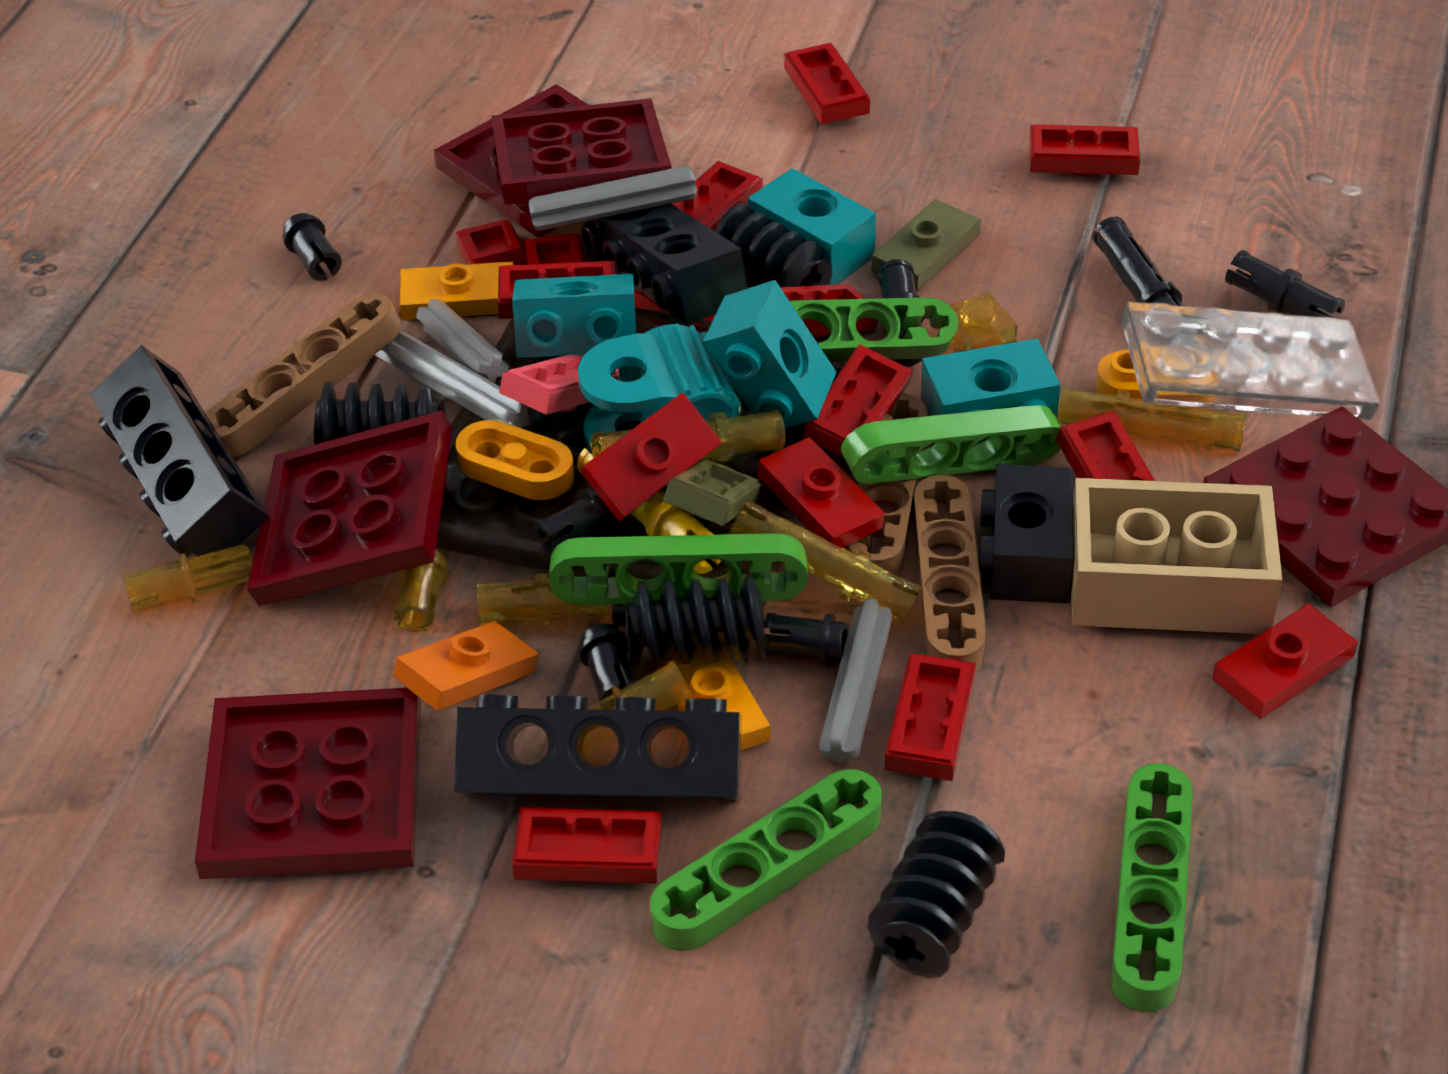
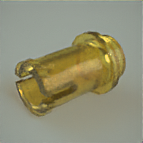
[393,550,450,632]

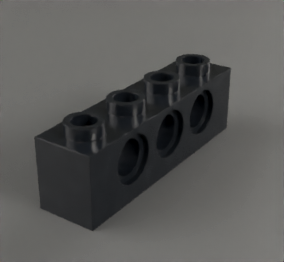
[580,204,747,325]
[90,345,270,568]
[454,694,742,799]

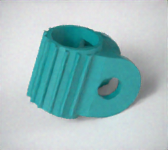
[578,323,741,457]

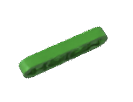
[790,297,958,361]
[841,405,1062,484]
[548,533,808,605]
[1110,763,1193,1012]
[650,769,882,951]

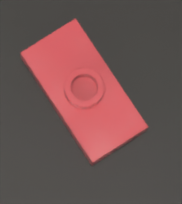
[499,354,619,415]

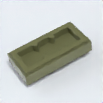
[871,199,981,291]
[663,459,761,526]

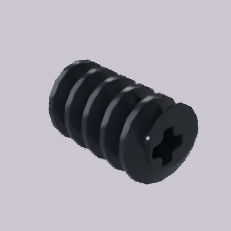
[715,204,833,287]
[313,382,446,445]
[626,575,766,667]
[868,811,1005,978]

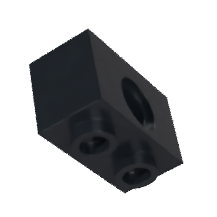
[979,464,1073,604]

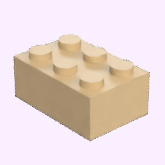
[1071,478,1282,634]

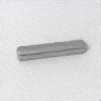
[529,166,697,231]
[416,299,509,383]
[819,599,892,766]

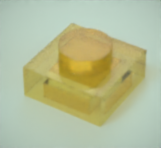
[950,292,1018,352]

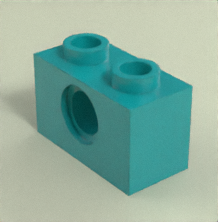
[747,168,876,285]
[512,274,637,358]
[703,280,836,433]
[920,338,1061,444]

